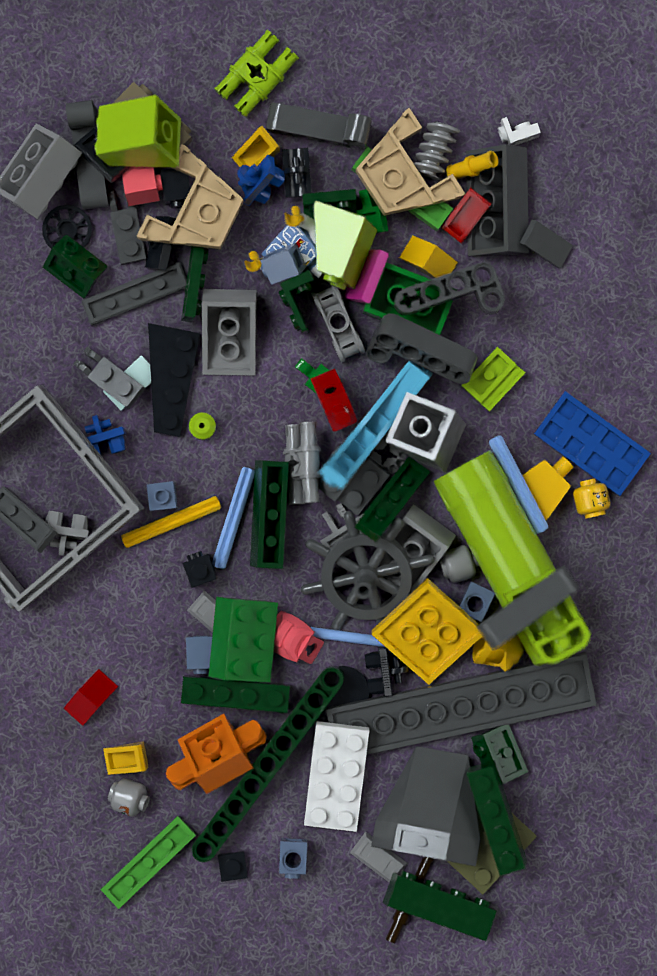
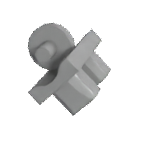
[45,511,91,556]

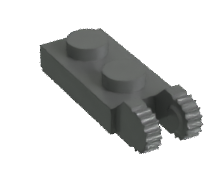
[108,191,147,265]
[73,347,145,409]

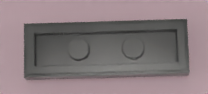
[0,486,58,553]

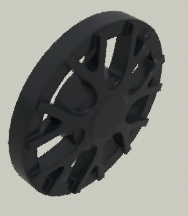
[42,205,92,249]

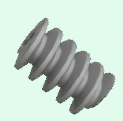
[413,122,460,181]

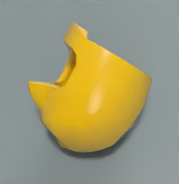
[473,634,524,672]

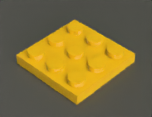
[371,578,482,685]

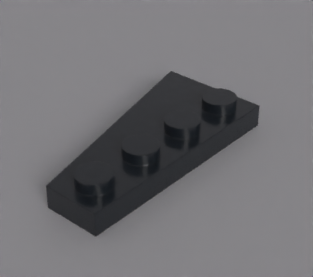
[148,323,200,437]

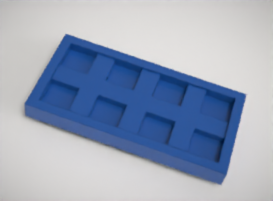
[533,391,651,496]

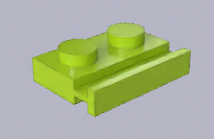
[461,347,525,412]

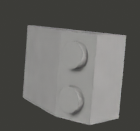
[202,289,257,375]
[379,504,456,593]

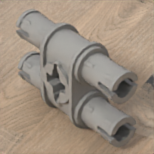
[283,422,322,505]

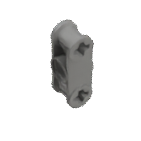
[311,286,365,363]

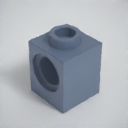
[260,243,307,285]
[147,481,178,511]
[458,581,495,622]
[186,636,212,674]
[279,838,307,879]

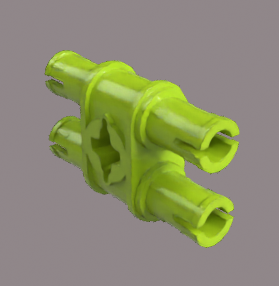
[214,30,299,117]

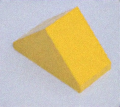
[232,126,280,167]
[399,235,458,279]
[103,741,148,775]

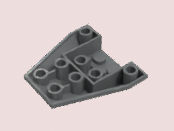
[371,746,481,867]

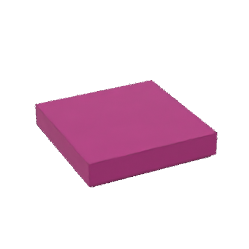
[343,249,389,303]

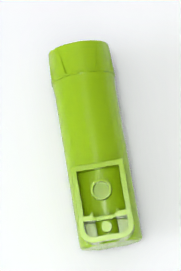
[433,450,591,666]

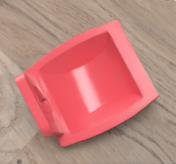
[273,611,324,664]

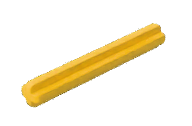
[121,496,221,548]

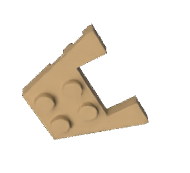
[355,108,465,216]
[137,144,244,249]

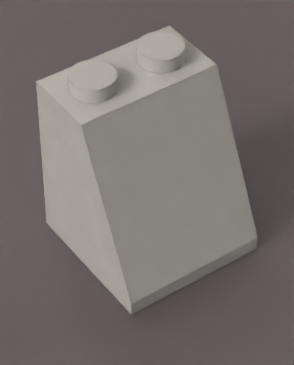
[386,392,466,473]

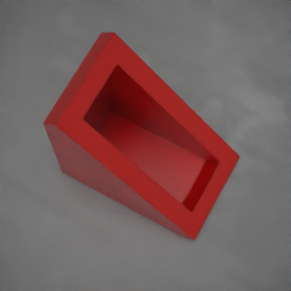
[63,669,118,726]

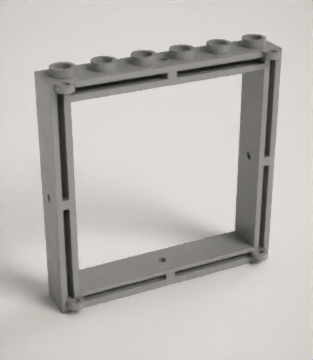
[0,385,144,612]

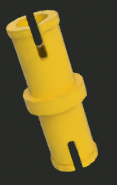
[446,151,498,180]

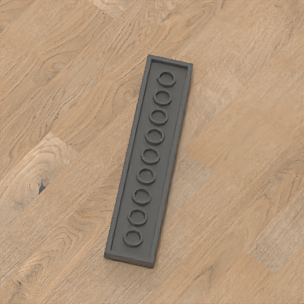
[326,652,597,755]

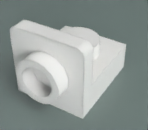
[498,117,541,146]

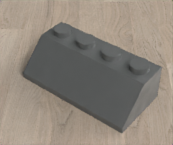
[466,144,529,256]

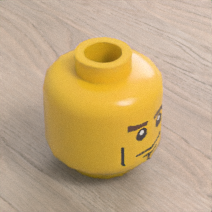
[573,479,610,519]

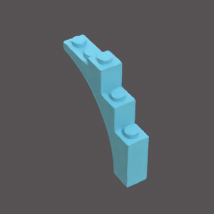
[320,361,433,489]

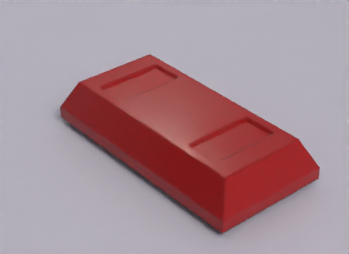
[441,187,491,244]

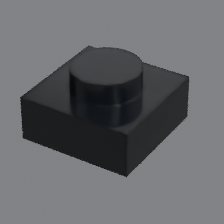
[218,851,248,882]

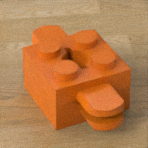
[166,714,266,794]

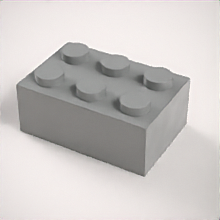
[0,123,82,219]

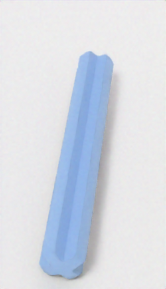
[489,435,548,534]
[212,467,255,569]

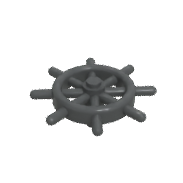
[301,511,434,630]

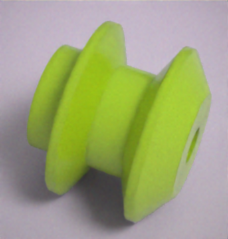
[189,412,216,440]

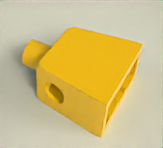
[522,456,574,520]

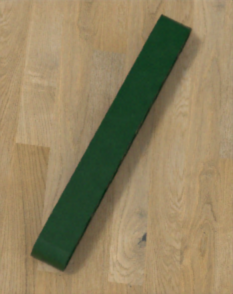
[192,665,344,862]

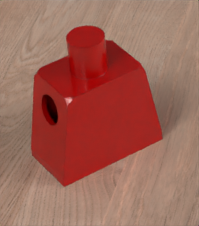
[311,368,358,432]

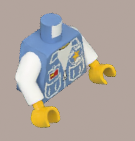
[244,206,322,278]

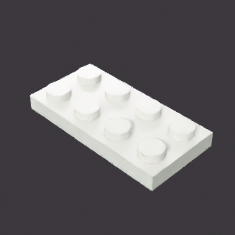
[304,721,369,832]

